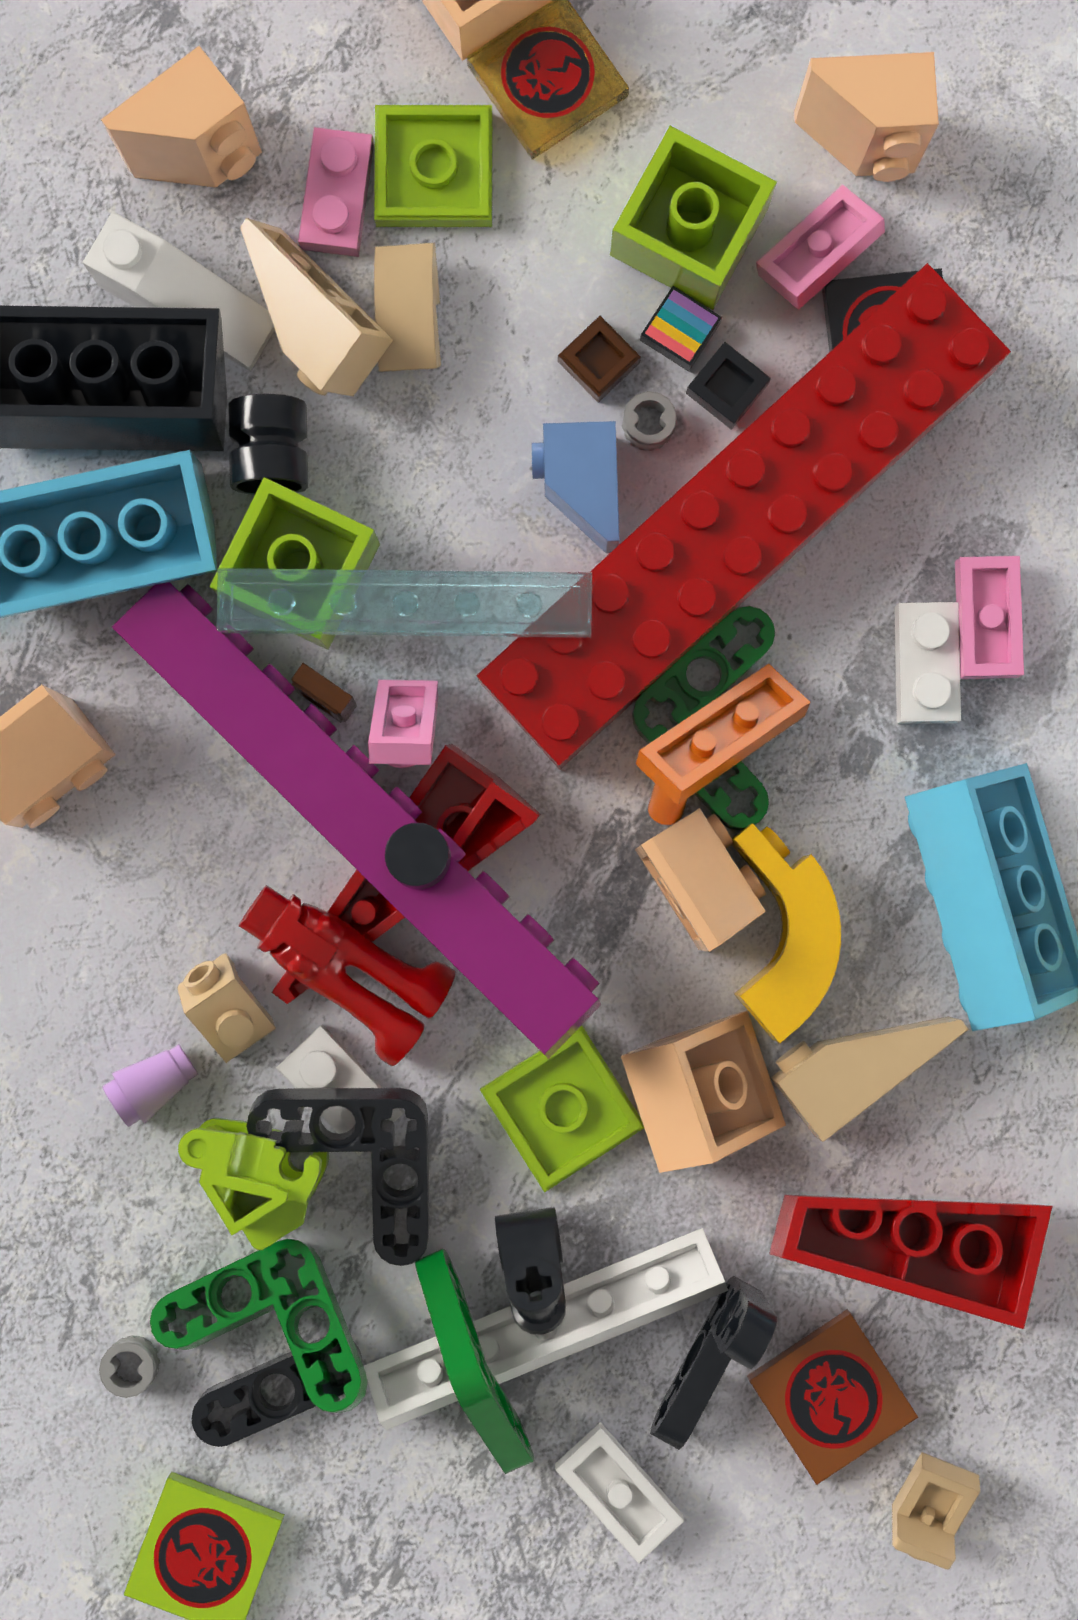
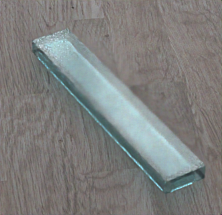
[217,568,592,638]

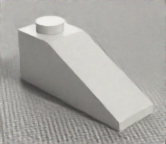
[82,211,275,371]

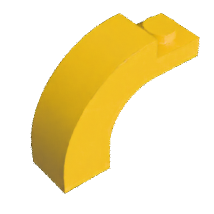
[732,823,841,1043]

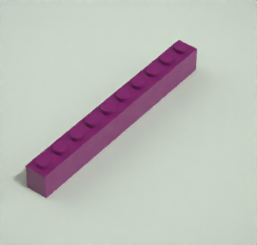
[112,582,601,1059]

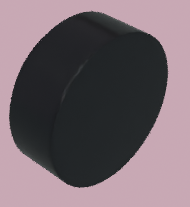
[385,823,451,889]

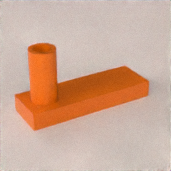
[636,663,811,825]

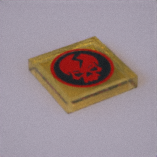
[467,0,629,160]

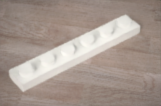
[364,1228,728,1430]

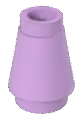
[102,1044,198,1127]

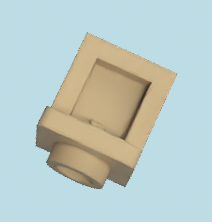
[177,953,276,1063]
[892,1452,980,1570]

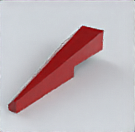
[271,744,541,1004]

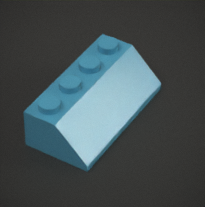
[0,450,217,618]
[905,763,1078,1031]

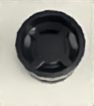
[228,394,308,495]

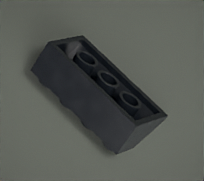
[0,305,227,451]

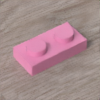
[298,127,374,257]
[756,185,885,310]
[955,556,1024,679]
[368,680,438,768]

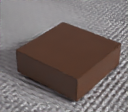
[557,315,641,403]
[291,663,357,723]

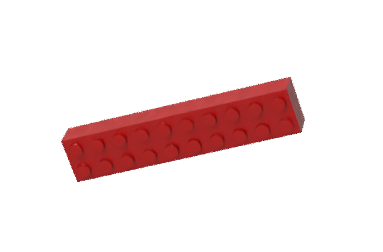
[476,263,1011,770]

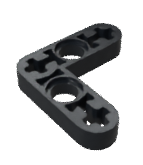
[246,1088,429,1266]
[650,1276,777,1450]

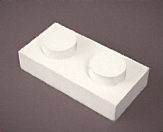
[894,602,961,724]
[276,1025,405,1156]
[555,1422,684,1564]

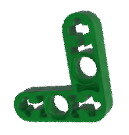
[632,606,775,830]
[150,1239,368,1413]
[415,1249,535,1474]

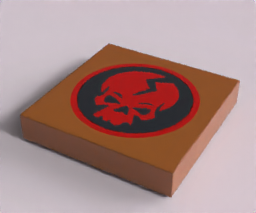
[747,1309,918,1485]

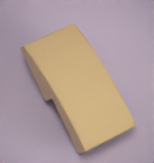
[374,242,441,372]

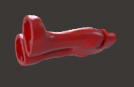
[238,885,456,1066]

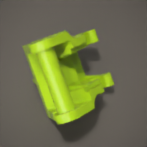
[178,1118,329,1250]

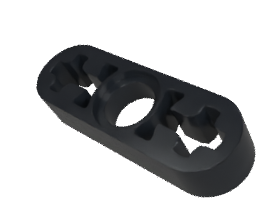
[192,1337,362,1447]

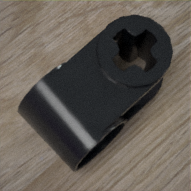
[495,1207,566,1335]

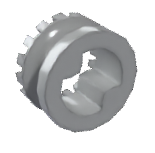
[622,391,677,451]
[99,1335,160,1398]

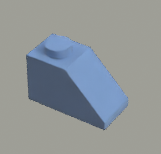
[531,421,620,553]

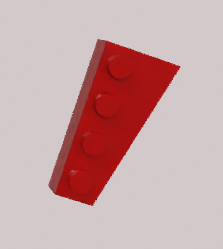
[769,1195,1053,1329]

